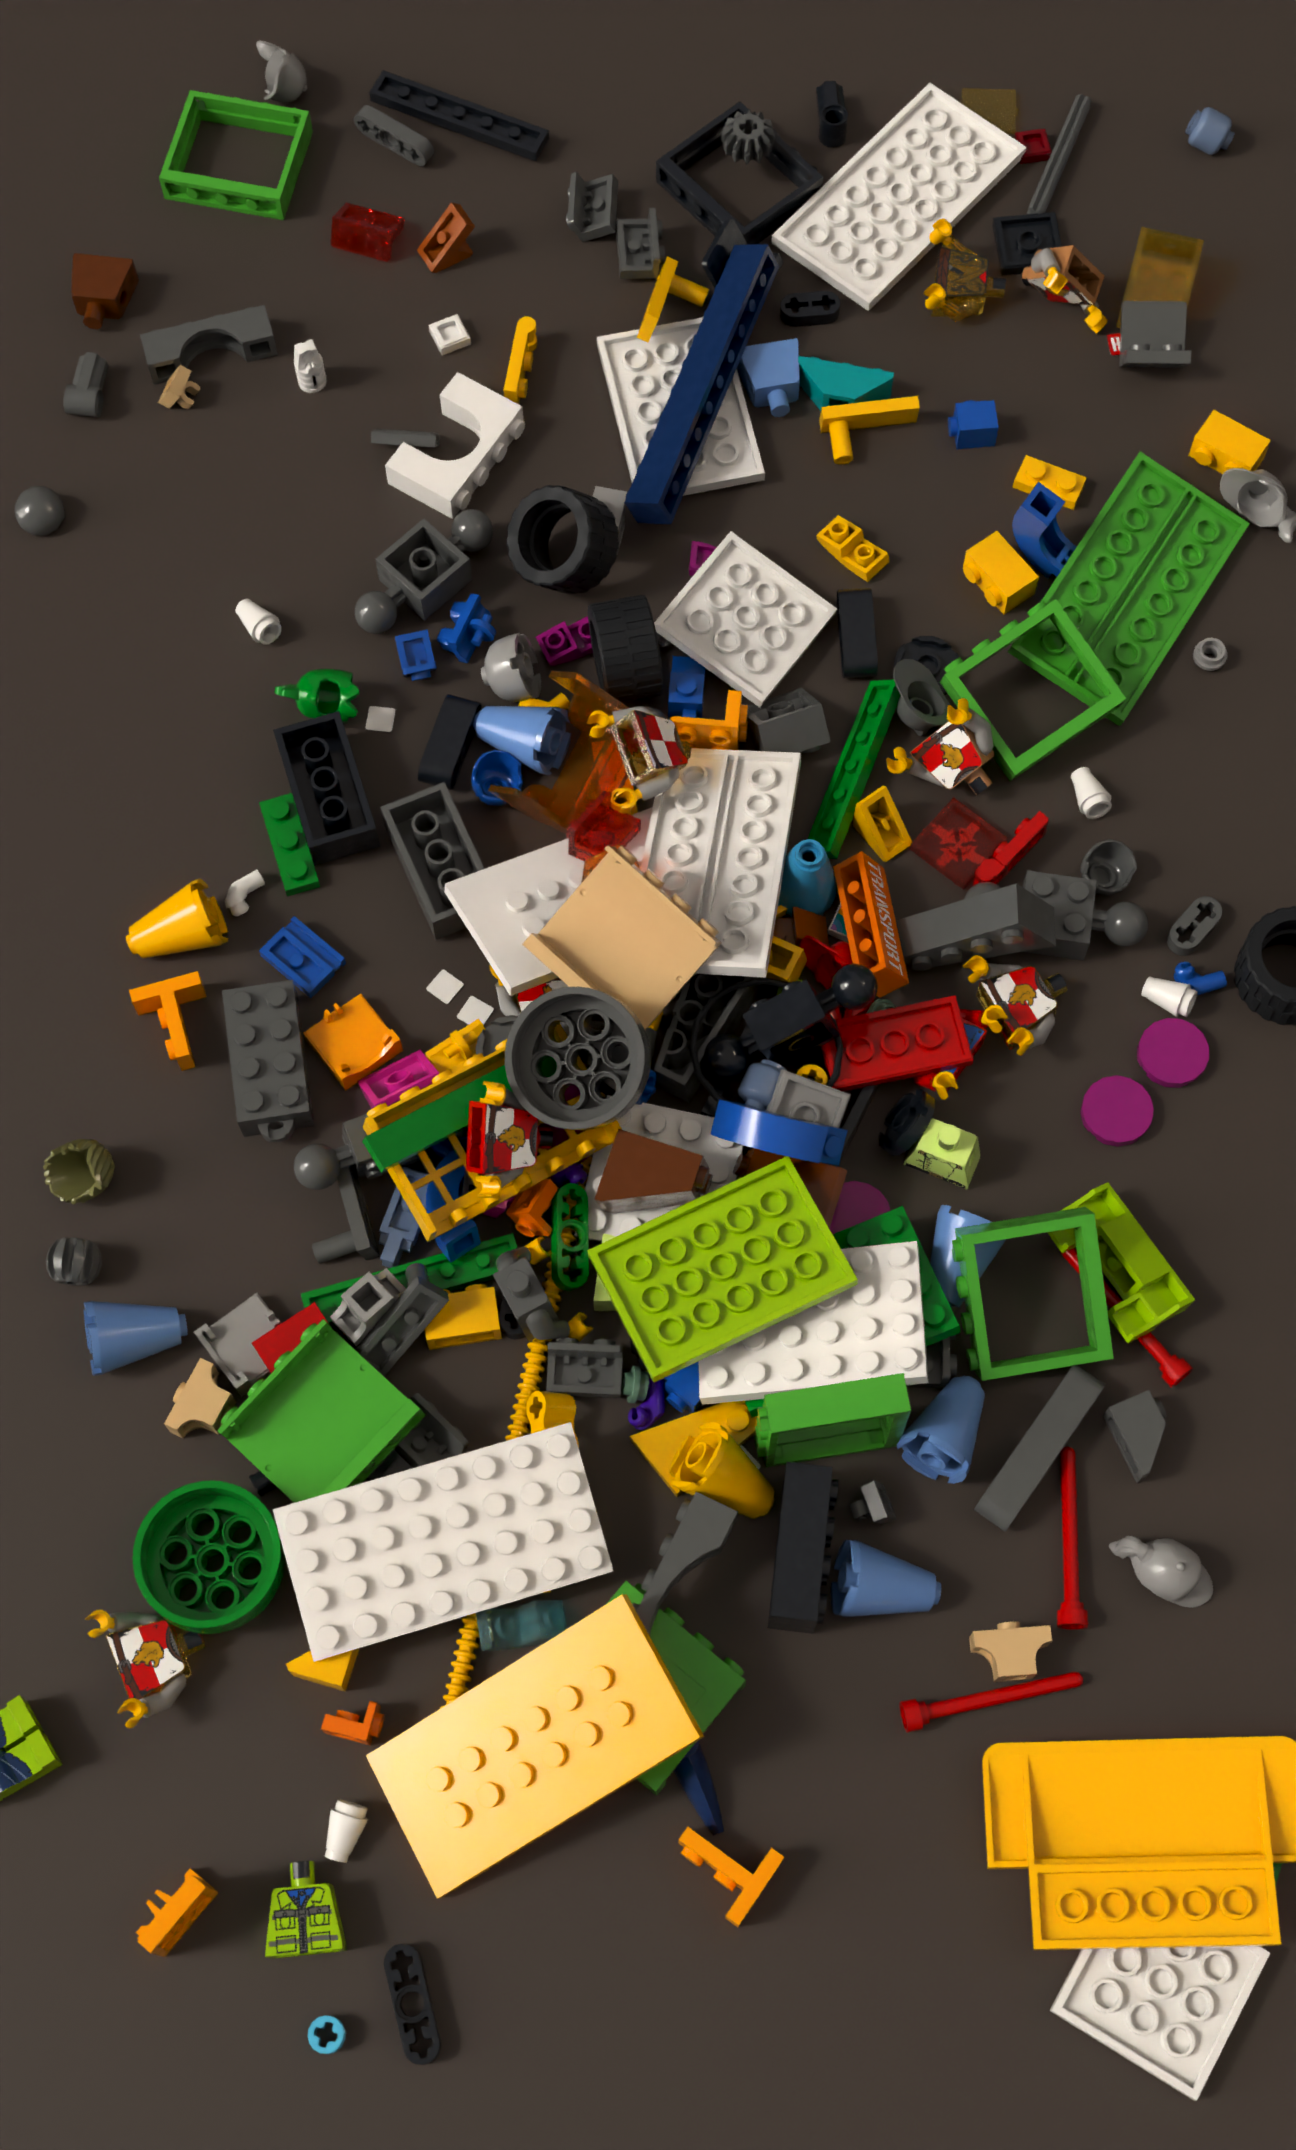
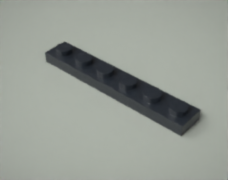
[369,70,549,161]

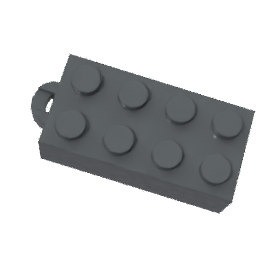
[222,980,315,1142]

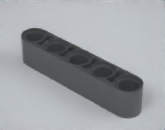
[974,1365,1106,1532]

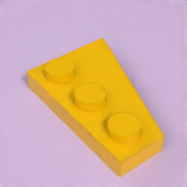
[630,1401,758,1497]

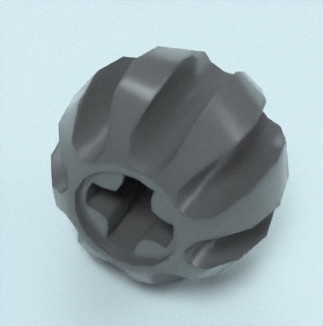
[46,1237,102,1286]

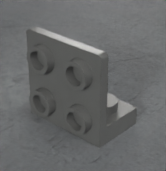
[1119,301,1191,368]

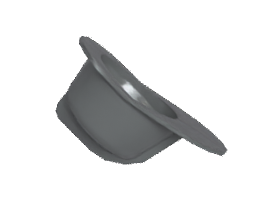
[893,659,950,736]

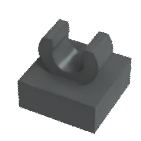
[849,1481,897,1525]

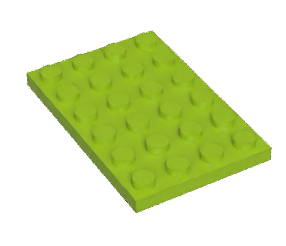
[587,1156,858,1383]

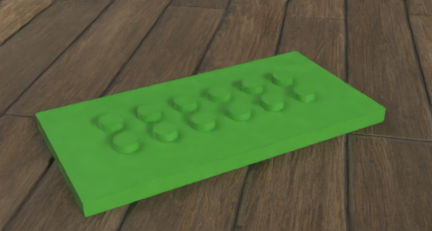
[1008,451,1250,726]

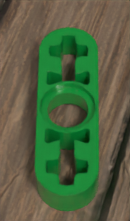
[551,1183,589,1291]

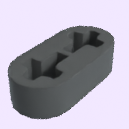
[1167,896,1222,956]

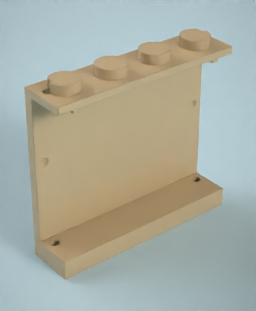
[522,845,722,1030]

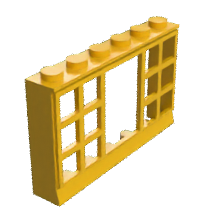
[363,1023,622,1242]

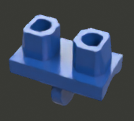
[437,593,497,663]

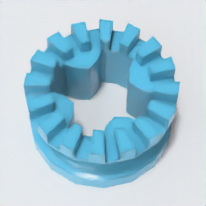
[307,2015,346,2054]

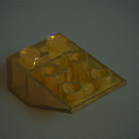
[1116,227,1204,328]

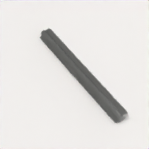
[1027,94,1091,214]

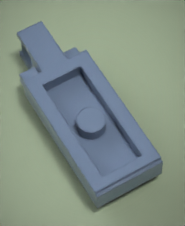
[379,1166,428,1268]

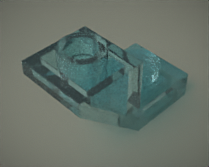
[476,1600,567,1651]

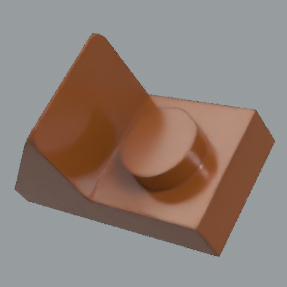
[417,202,475,273]
[773,907,829,947]

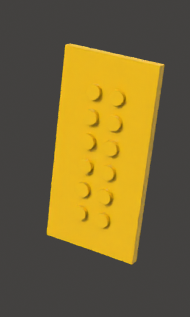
[366,1594,704,1899]

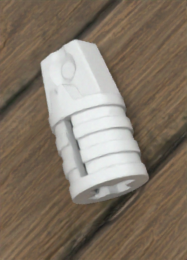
[294,339,327,393]

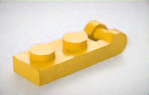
[504,317,537,404]

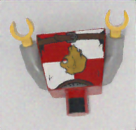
[466,1081,553,1198]

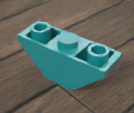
[798,356,894,411]

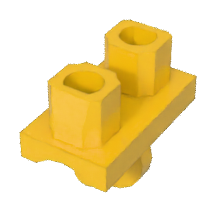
[425,1018,485,1074]

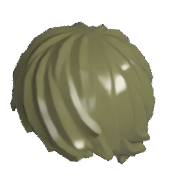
[43,1139,115,1205]

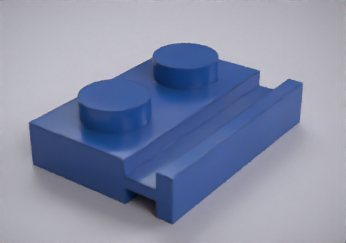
[259,916,346,998]

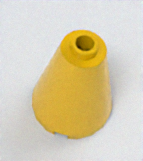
[126,878,228,959]
[670,1422,774,1519]

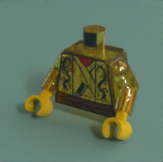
[924,219,1006,322]

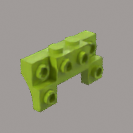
[1047,1182,1195,1343]

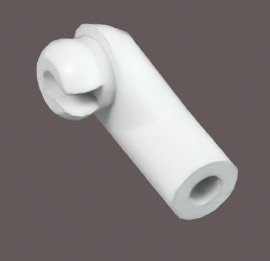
[225,869,265,917]

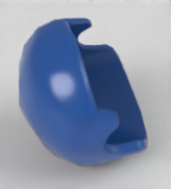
[471,750,523,806]

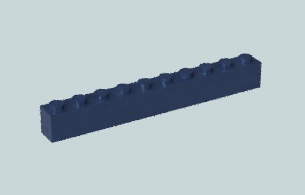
[624,244,779,524]

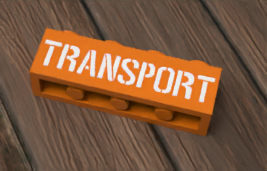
[833,851,909,998]

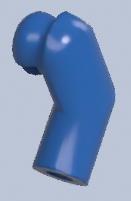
[1173,962,1227,995]

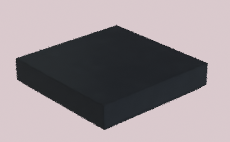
[992,212,1062,276]

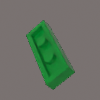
[259,793,320,897]

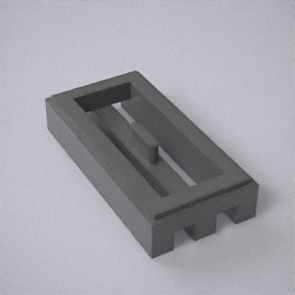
[371,428,440,447]

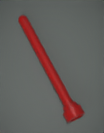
[1061,1248,1193,1388]
[1057,1447,1088,1630]
[899,1672,1083,1733]

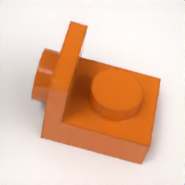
[506,1179,559,1237]
[321,1701,385,1745]

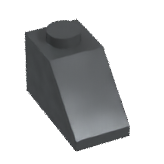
[1103,1390,1167,1483]

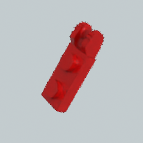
[973,811,1049,886]

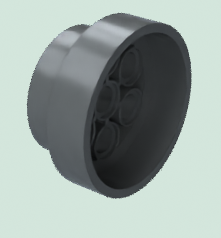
[505,987,651,1130]

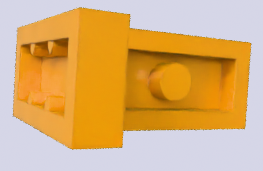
[129,971,207,1071]
[678,1827,784,1927]

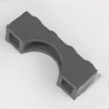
[140,305,278,385]

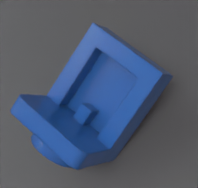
[395,629,437,681]

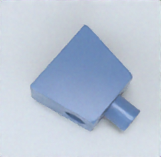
[737,338,800,417]

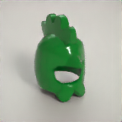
[274,669,360,724]

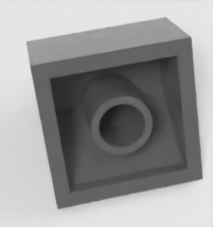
[747,688,831,753]

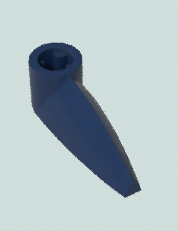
[674,1740,724,1836]

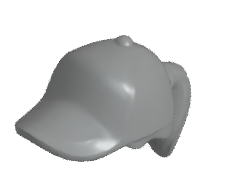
[256,40,307,103]
[1220,468,1296,543]
[1109,1536,1213,1608]

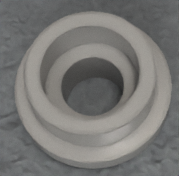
[1193,638,1227,671]

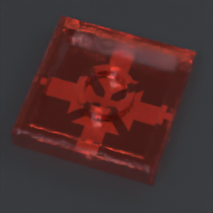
[910,797,1008,890]

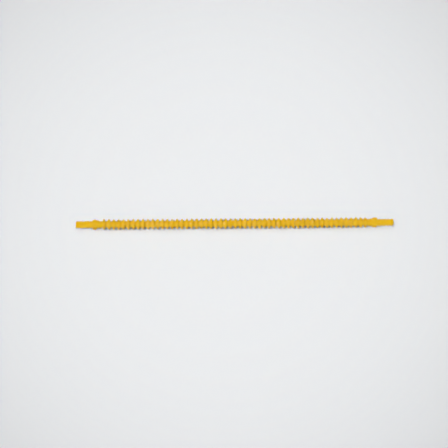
[440,1092,606,1709]

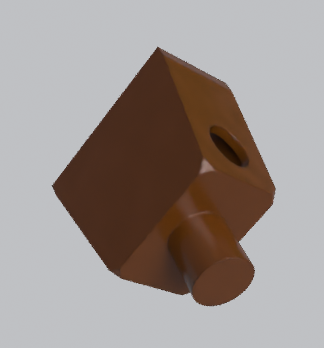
[71,253,139,329]

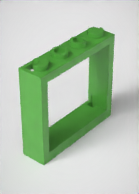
[159,90,313,220]
[940,599,1127,781]
[951,1207,1114,1381]
[754,1373,911,1467]

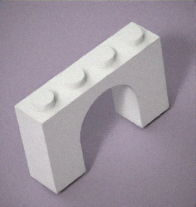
[385,372,525,519]

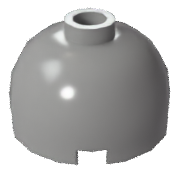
[481,633,541,702]

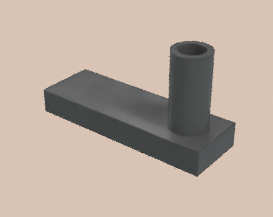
[312,1165,380,1264]
[355,1263,449,1376]

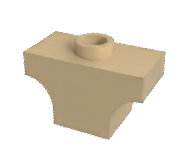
[164,1358,236,1439]
[969,1621,1052,1682]

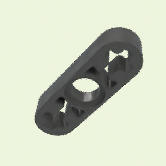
[354,105,434,166]

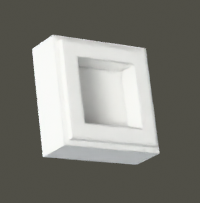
[429,314,471,356]

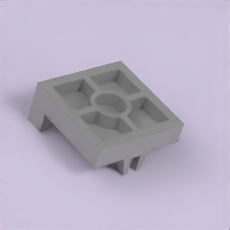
[194,1293,281,1397]

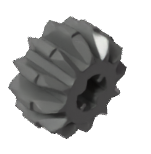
[722,108,775,165]

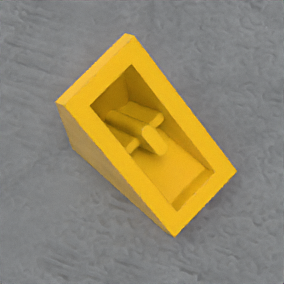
[853,785,913,862]
[286,1648,359,1692]

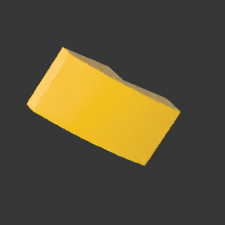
[816,515,890,582]

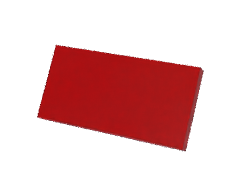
[821,995,974,1091]

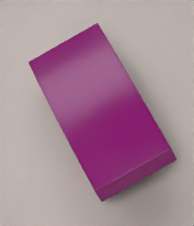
[536,616,593,666]

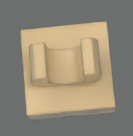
[158,364,200,409]

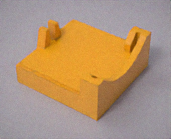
[303,993,403,1091]
[136,1868,219,1957]

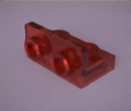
[331,202,404,262]
[566,790,641,866]

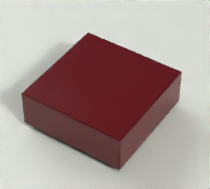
[1014,128,1052,164]

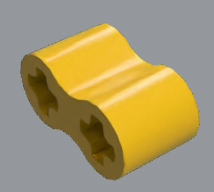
[526,1391,579,1448]

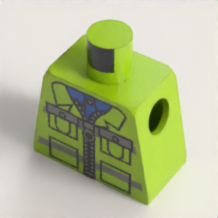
[265,1861,347,1959]

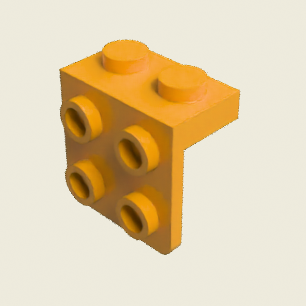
[670,690,748,750]

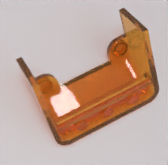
[488,671,643,836]

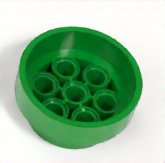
[133,1481,285,1634]

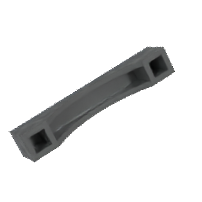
[632,1491,738,1636]

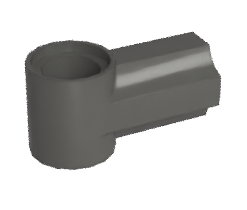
[63,352,109,417]

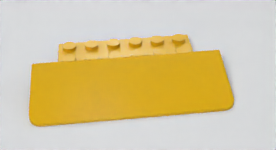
[982,1736,1296,1950]

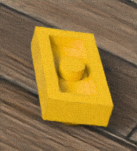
[1013,455,1087,510]

